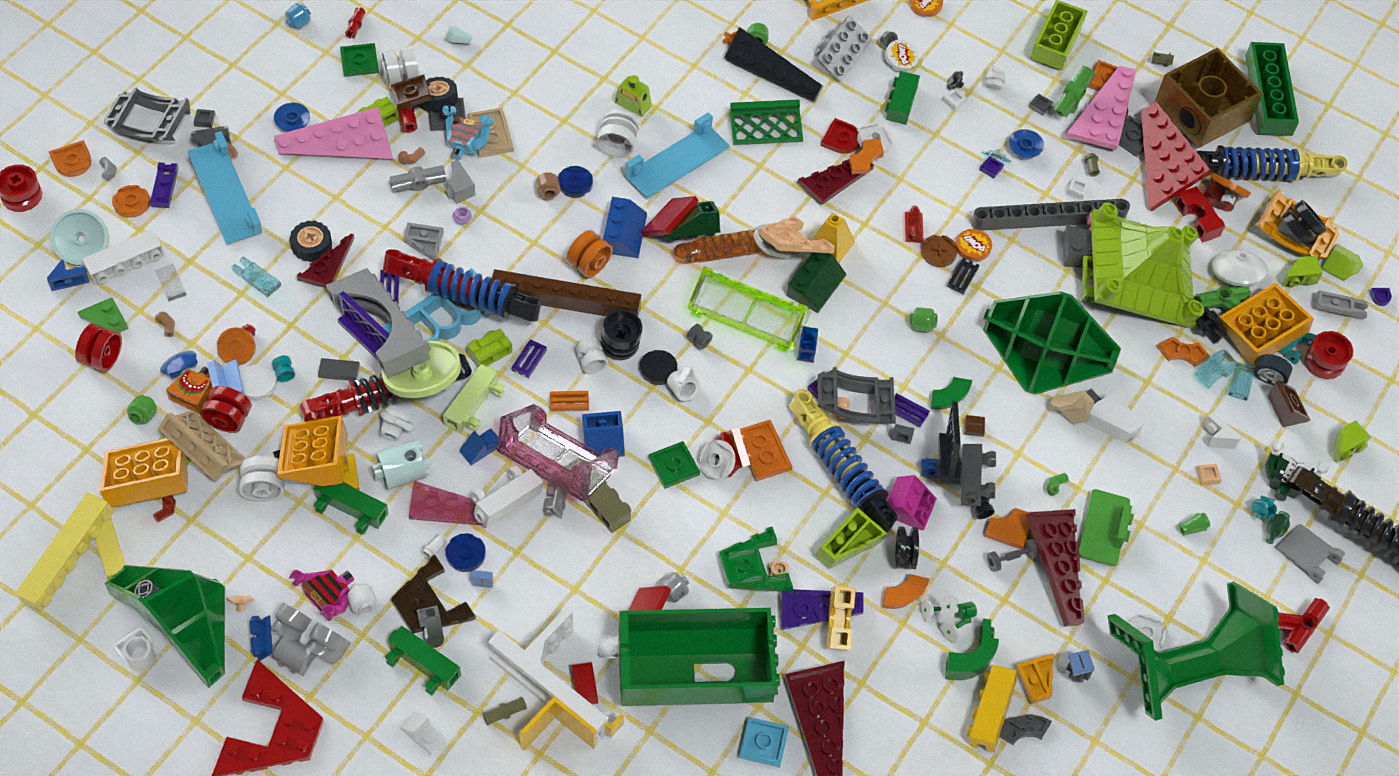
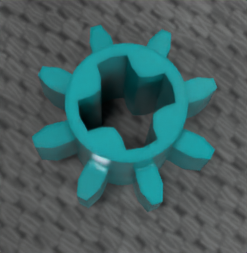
[1252,495,1277,521]

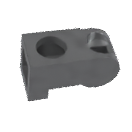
[417,606,444,648]

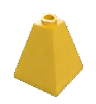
[809,213,855,263]

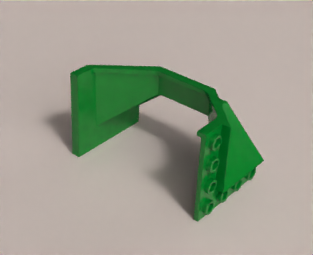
[1108,581,1285,721]

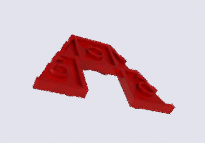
[212,660,324,776]

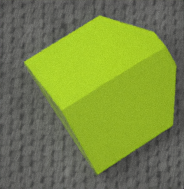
[1322,244,1363,281]

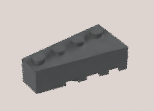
[1062,225,1093,269]

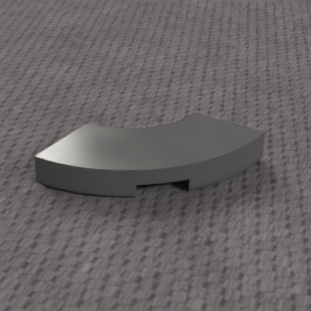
[1000,714,1052,745]

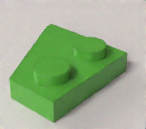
[78,297,128,333]

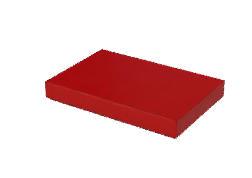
[641,196,699,237]

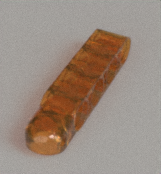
[674,230,762,264]

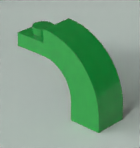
[945,618,999,680]

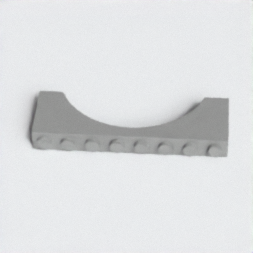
[326,268,431,378]

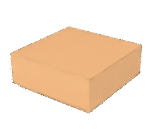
[1196,464,1222,485]

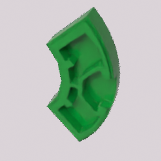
[930,377,972,410]

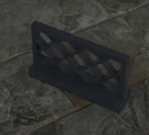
[938,401,961,485]

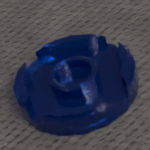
[558,166,593,198]
[445,533,486,572]

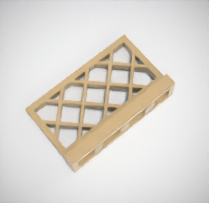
[158,410,246,481]

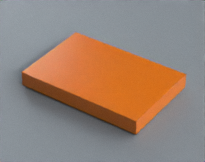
[740,419,792,481]

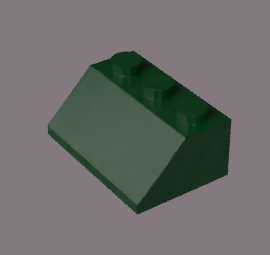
[787,252,846,313]

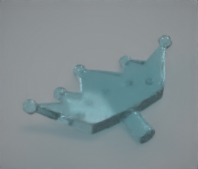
[981,149,1011,163]

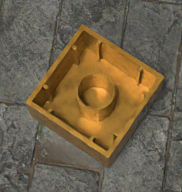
[1154,47,1263,148]

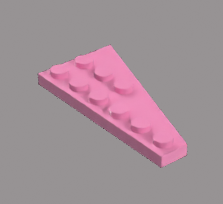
[1066,65,1136,150]
[274,107,394,160]

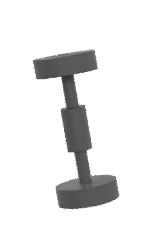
[987,539,1039,572]

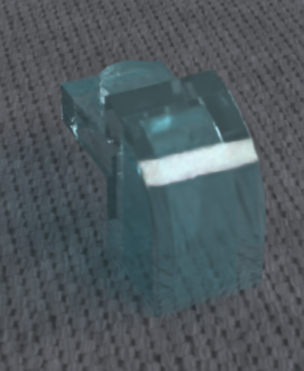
[1195,350,1240,388]

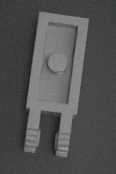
[1315,290,1368,319]

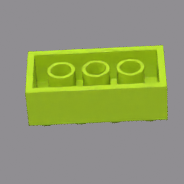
[1030,0,1088,70]

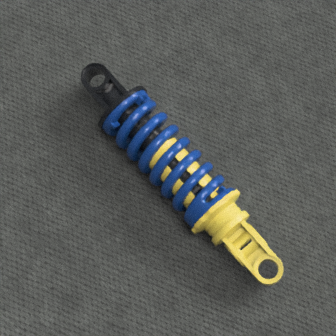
[1196,145,1348,181]
[790,389,897,533]

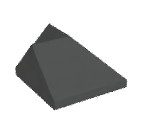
[191,125,231,146]

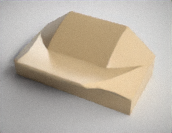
[1051,390,1095,424]

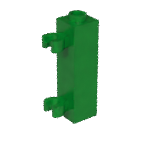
[314,483,389,535]
[385,625,461,696]

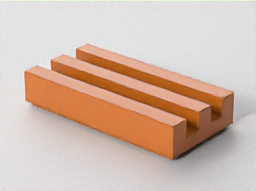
[550,391,589,411]

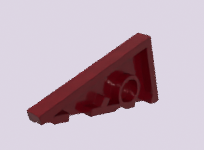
[297,233,355,288]

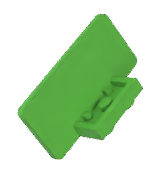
[1079,489,1134,566]

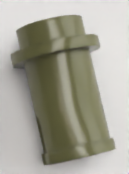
[1152,52,1174,66]
[1084,153,1100,177]

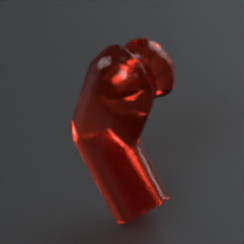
[153,495,176,523]

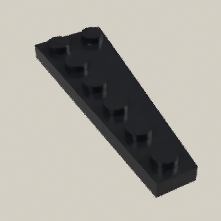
[724,27,823,102]

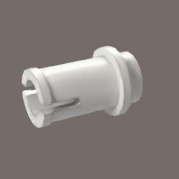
[422,534,447,559]

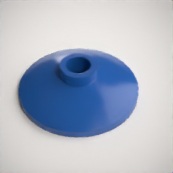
[274,102,310,131]
[1009,129,1044,158]

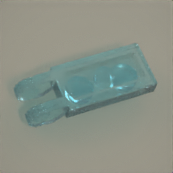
[231,257,281,297]

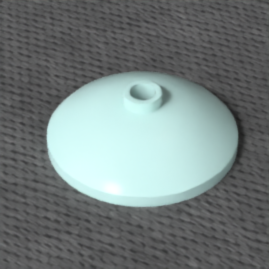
[50,209,109,265]

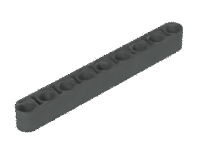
[971,199,1130,231]

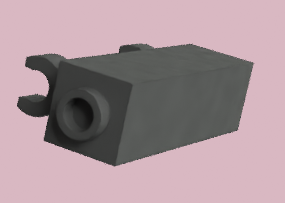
[961,444,996,506]

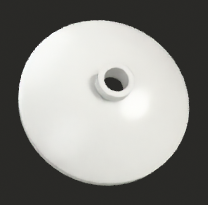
[1212,249,1268,287]

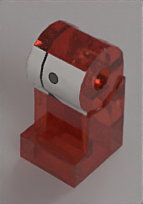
[1204,180,1238,212]

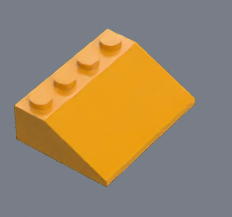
[1219,283,1314,366]
[277,415,348,486]
[99,438,188,508]

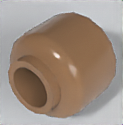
[536,172,560,199]

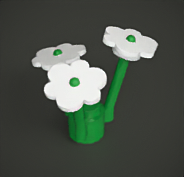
[921,595,977,643]

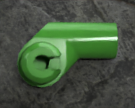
[1046,473,1069,496]

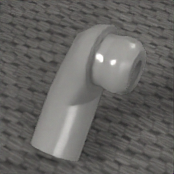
[99,157,117,181]

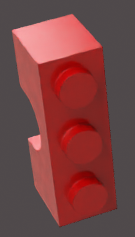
[1174,186,1225,243]

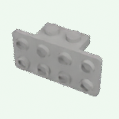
[815,16,872,82]

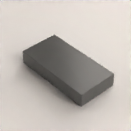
[318,358,360,381]

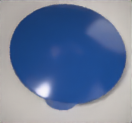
[160,351,198,378]

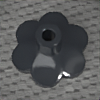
[947,71,964,89]

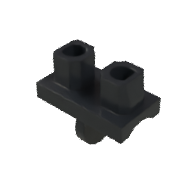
[1197,307,1227,344]

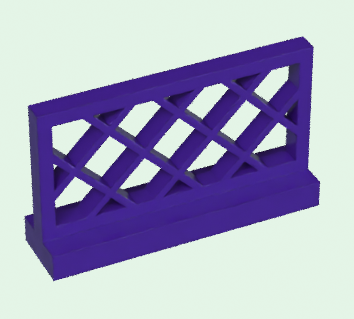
[338,291,390,360]

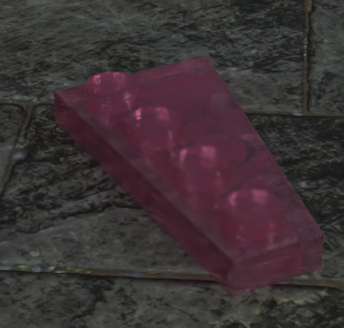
[409,481,484,526]

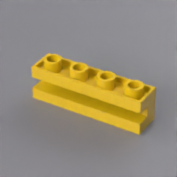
[967,664,1017,753]

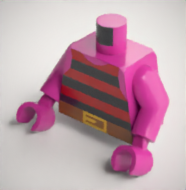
[289,569,354,621]

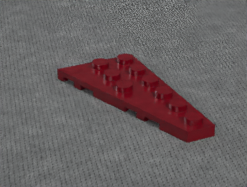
[1026,509,1085,627]
[785,660,845,776]

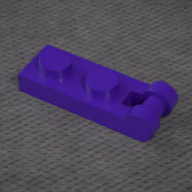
[150,162,178,208]

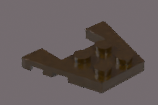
[391,555,476,634]

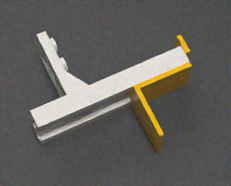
[488,607,624,750]

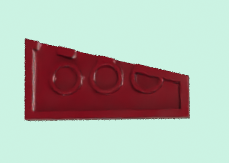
[798,159,874,205]

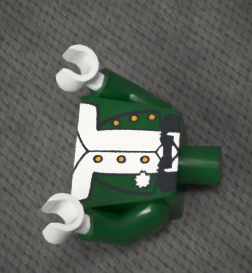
[1265,440,1329,501]

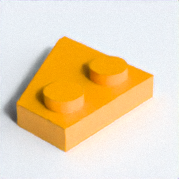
[1015,653,1054,704]

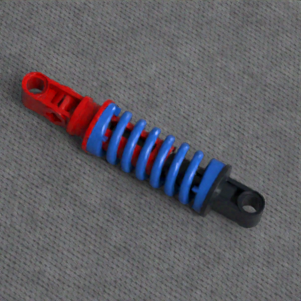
[383,249,542,322]

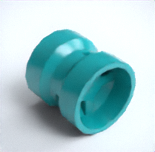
[272,355,295,382]

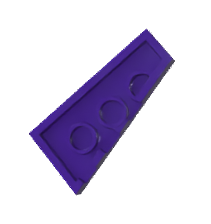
[781,589,864,630]

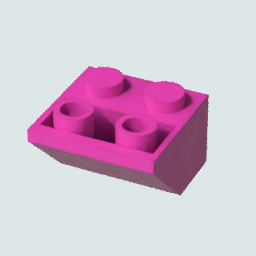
[887,475,937,530]

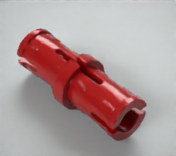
[345,7,366,39]

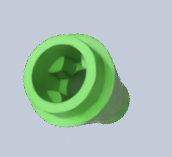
[1179,512,1210,536]

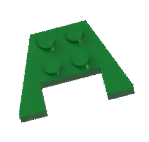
[719,526,793,592]

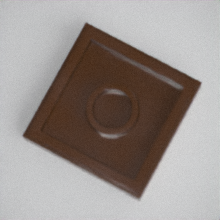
[391,74,432,111]

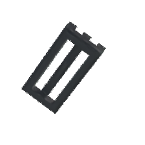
[947,258,980,295]

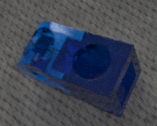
[797,326,818,363]

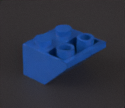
[582,411,625,460]

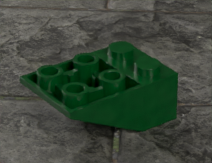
[665,201,721,240]

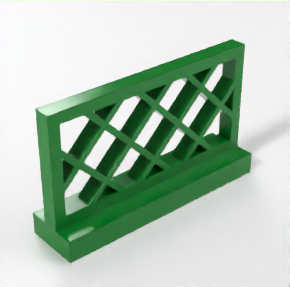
[729,99,803,145]

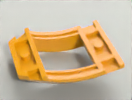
[1255,189,1340,259]

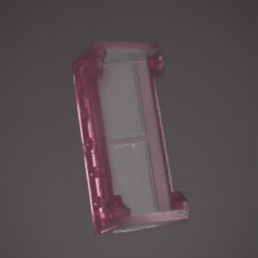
[497,404,619,501]

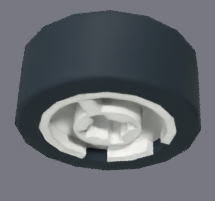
[1253,354,1293,386]

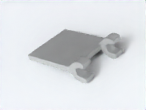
[1276,524,1345,584]

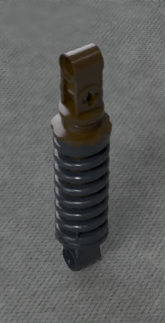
[1286,466,1399,565]

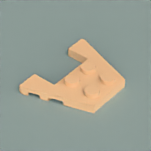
[759,215,835,253]

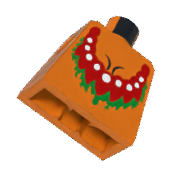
[166,367,212,415]

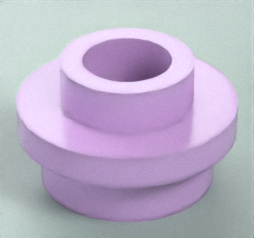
[453,206,472,224]

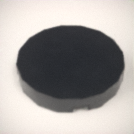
[640,350,677,385]

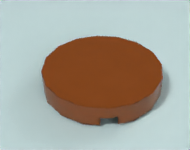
[921,235,957,267]

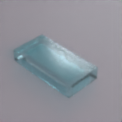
[1228,362,1254,401]

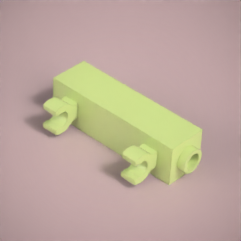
[443,364,505,433]

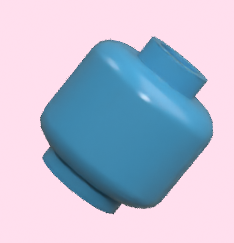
[285,3,311,29]

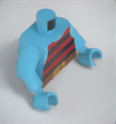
[443,106,494,160]

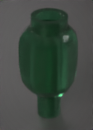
[1265,511,1290,544]

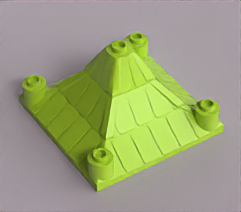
[1091,202,1204,329]

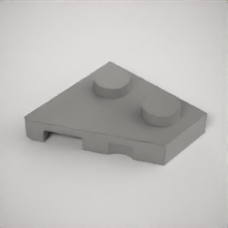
[404,222,444,260]

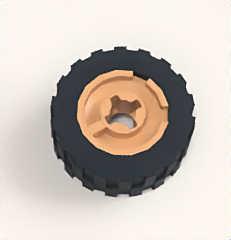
[420,77,458,111]
[290,220,332,262]

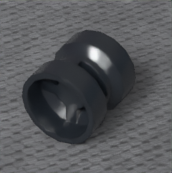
[972,496,995,520]

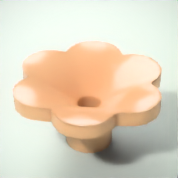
[227,595,254,612]

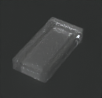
[155,264,186,302]

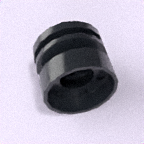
[600,309,643,360]

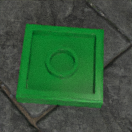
[340,43,379,77]
[648,441,700,489]

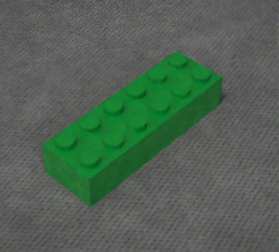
[1245,42,1299,136]

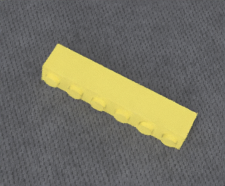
[15,492,113,612]

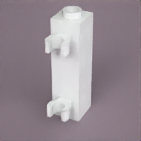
[471,465,544,528]

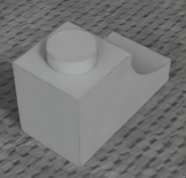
[446,159,476,204]

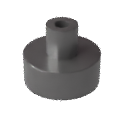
[880,31,898,48]

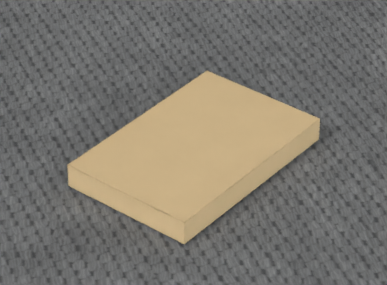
[468,107,514,158]

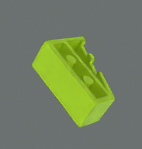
[815,507,887,569]

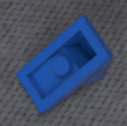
[47,259,90,291]
[459,428,503,466]

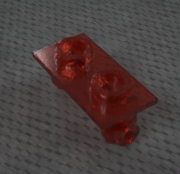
[905,206,924,243]

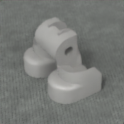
[272,603,351,677]

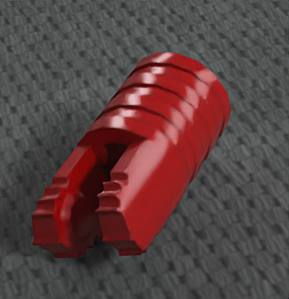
[398,106,418,133]

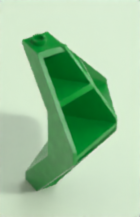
[983,291,1121,395]
[105,565,225,688]

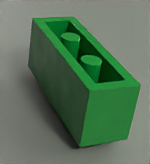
[885,71,920,125]

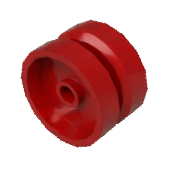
[0,164,43,212]
[75,323,122,372]
[1305,331,1354,379]
[200,386,252,433]

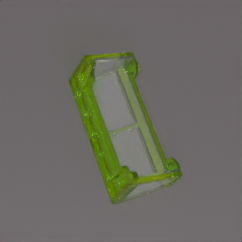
[687,266,811,352]

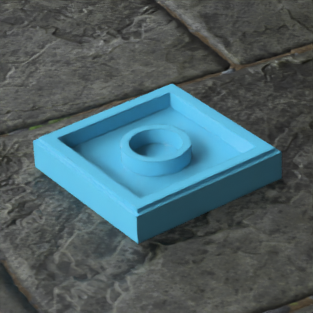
[739,717,789,768]

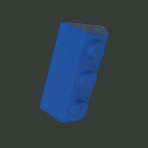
[603,196,647,258]

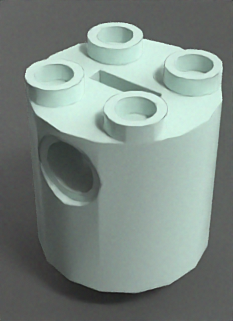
[372,440,429,489]

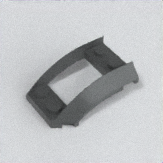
[104,88,191,141]
[817,367,896,424]

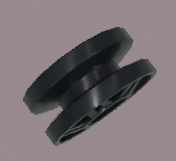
[895,526,919,569]

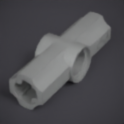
[389,165,447,192]

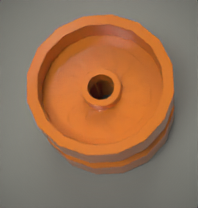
[566,230,613,278]

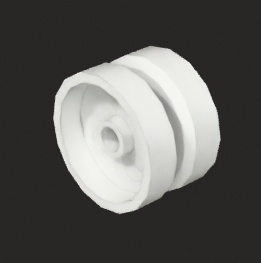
[239,456,285,502]

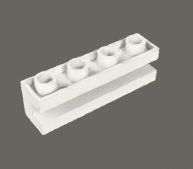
[82,229,165,286]

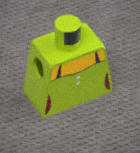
[614,75,652,117]

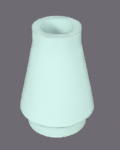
[446,26,473,45]

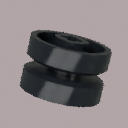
[1282,200,1328,246]

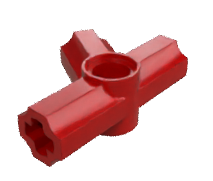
[1278,598,1330,654]

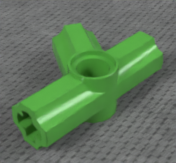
[1054,65,1096,118]
[1194,286,1250,311]

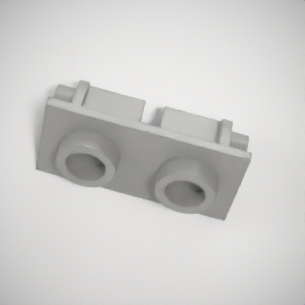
[544,474,569,519]

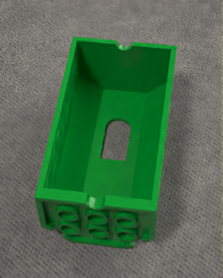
[619,608,780,706]

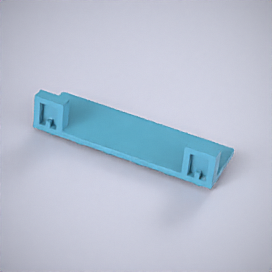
[625,112,729,198]
[188,131,262,244]

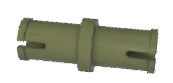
[483,697,527,726]

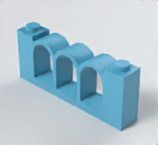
[383,268,491,342]

